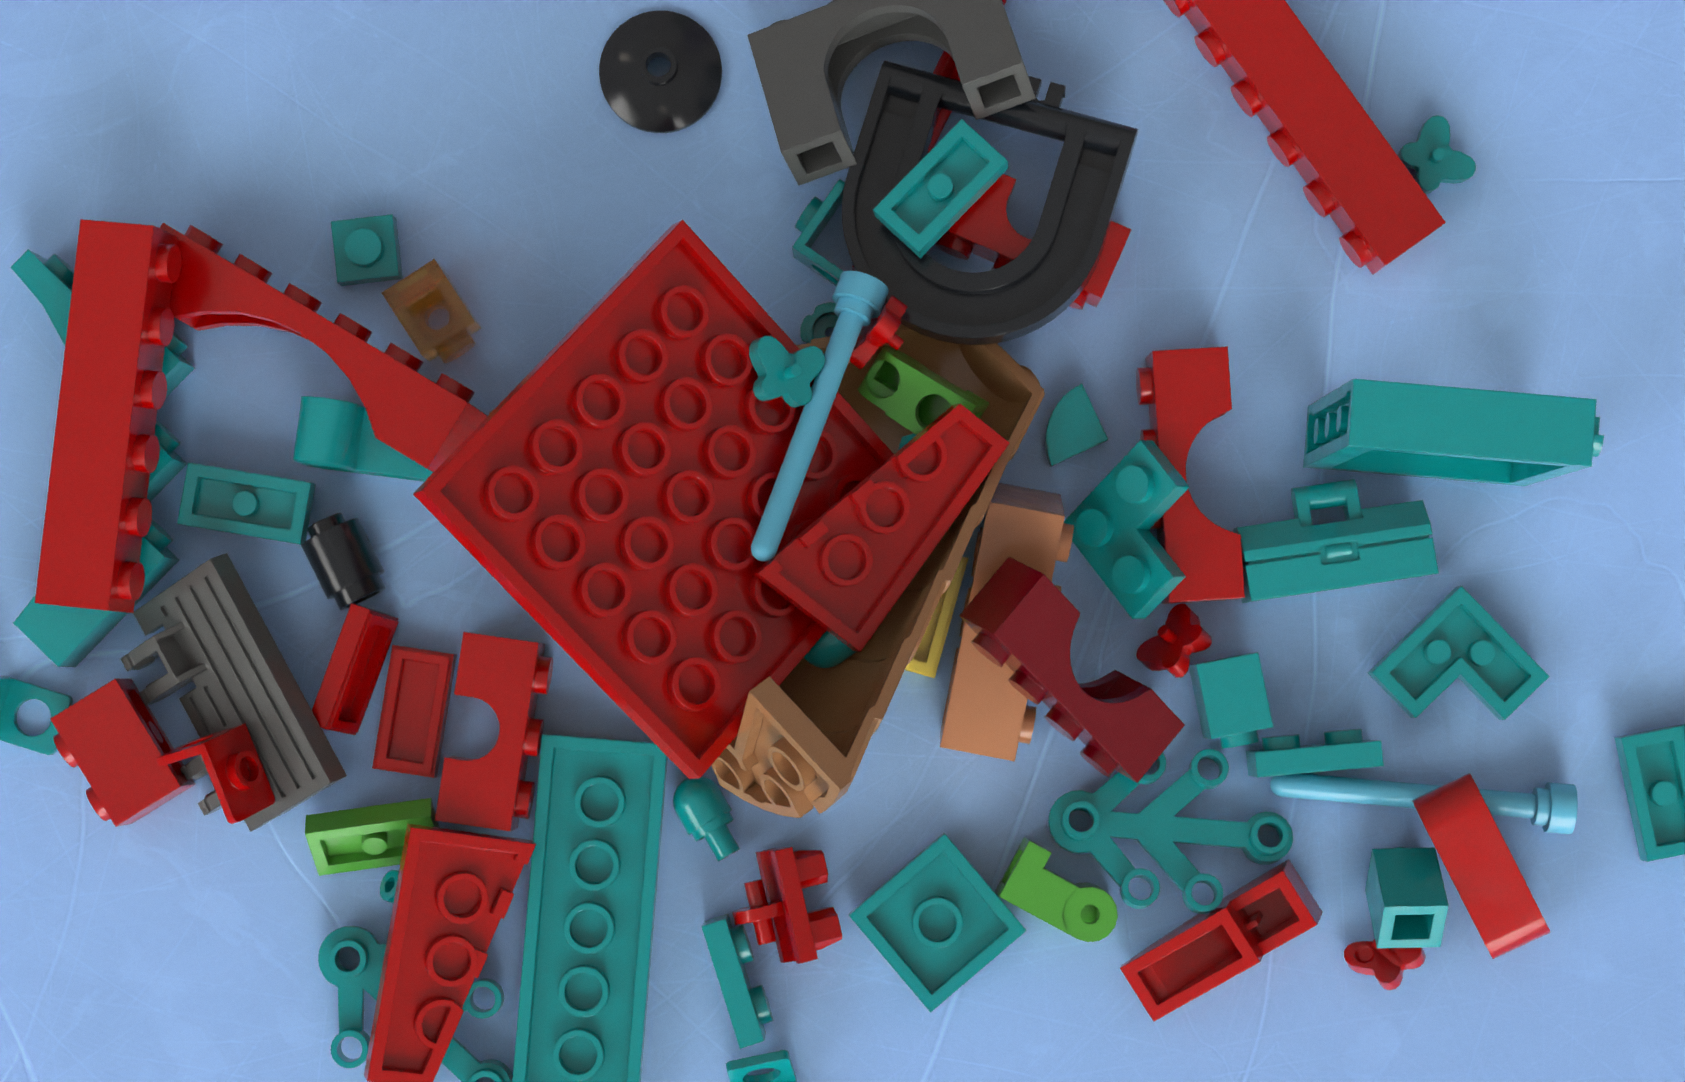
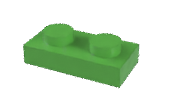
[305,798,440,876]

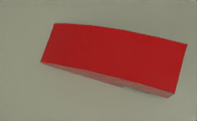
[1120,859,1323,1022]

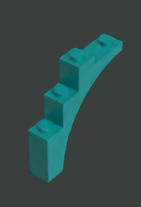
[11,249,195,667]

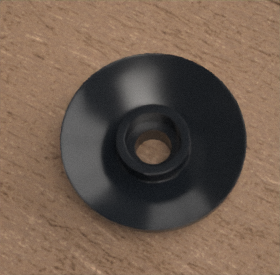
[599,11,722,133]

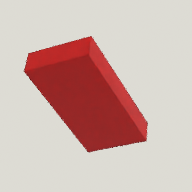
[312,603,399,735]
[372,645,457,778]

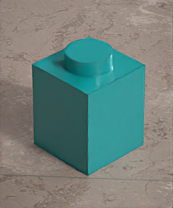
[1189,652,1274,749]
[1365,847,1449,948]

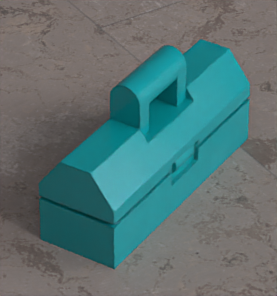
[1233,479,1439,603]

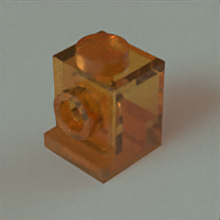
[382,259,481,363]

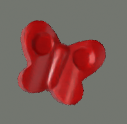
[849,295,908,370]
[1136,603,1212,678]
[1344,939,1426,990]

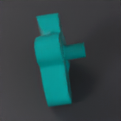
[1398,115,1476,194]
[749,336,825,408]

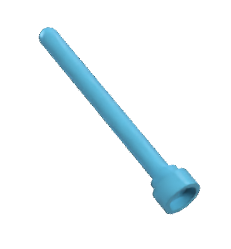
[751,270,889,562]
[1270,774,1578,834]

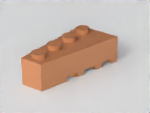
[940,483,1074,761]

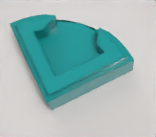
[1045,383,1108,467]

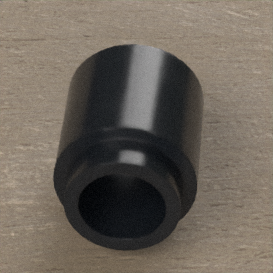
[301,513,386,610]

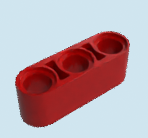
[1412,773,1551,959]

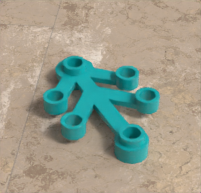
[1048,749,1293,914]
[318,926,513,1082]

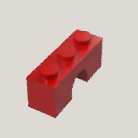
[934,174,1132,309]
[435,632,553,831]

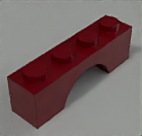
[959,557,1185,783]

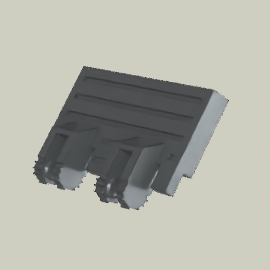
[121,553,347,832]

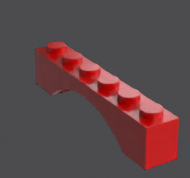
[160,223,487,472]

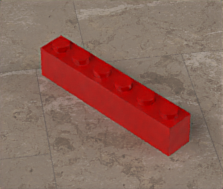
[1163,0,1446,275]
[35,219,182,613]

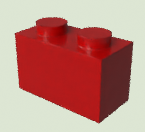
[50,678,195,827]

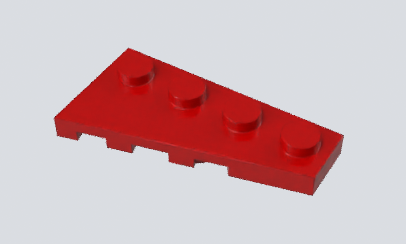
[752,403,1010,652]
[364,824,536,1082]

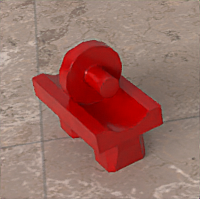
[732,847,842,964]

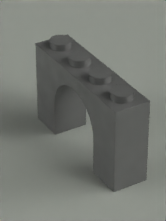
[747,0,1036,186]

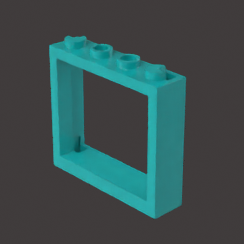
[1303,379,1604,486]

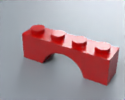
[1136,346,1245,604]

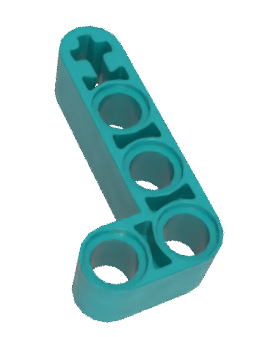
[293,396,433,482]

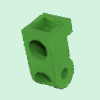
[857,346,990,435]
[995,837,1118,942]

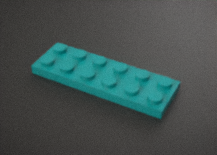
[512,734,668,1082]

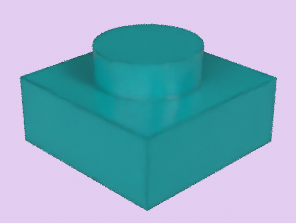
[331,214,403,286]

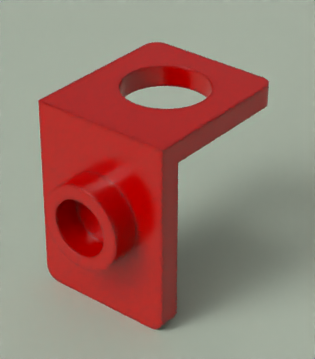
[155,723,275,824]

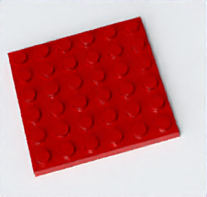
[413,220,894,779]

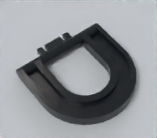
[842,61,1138,345]

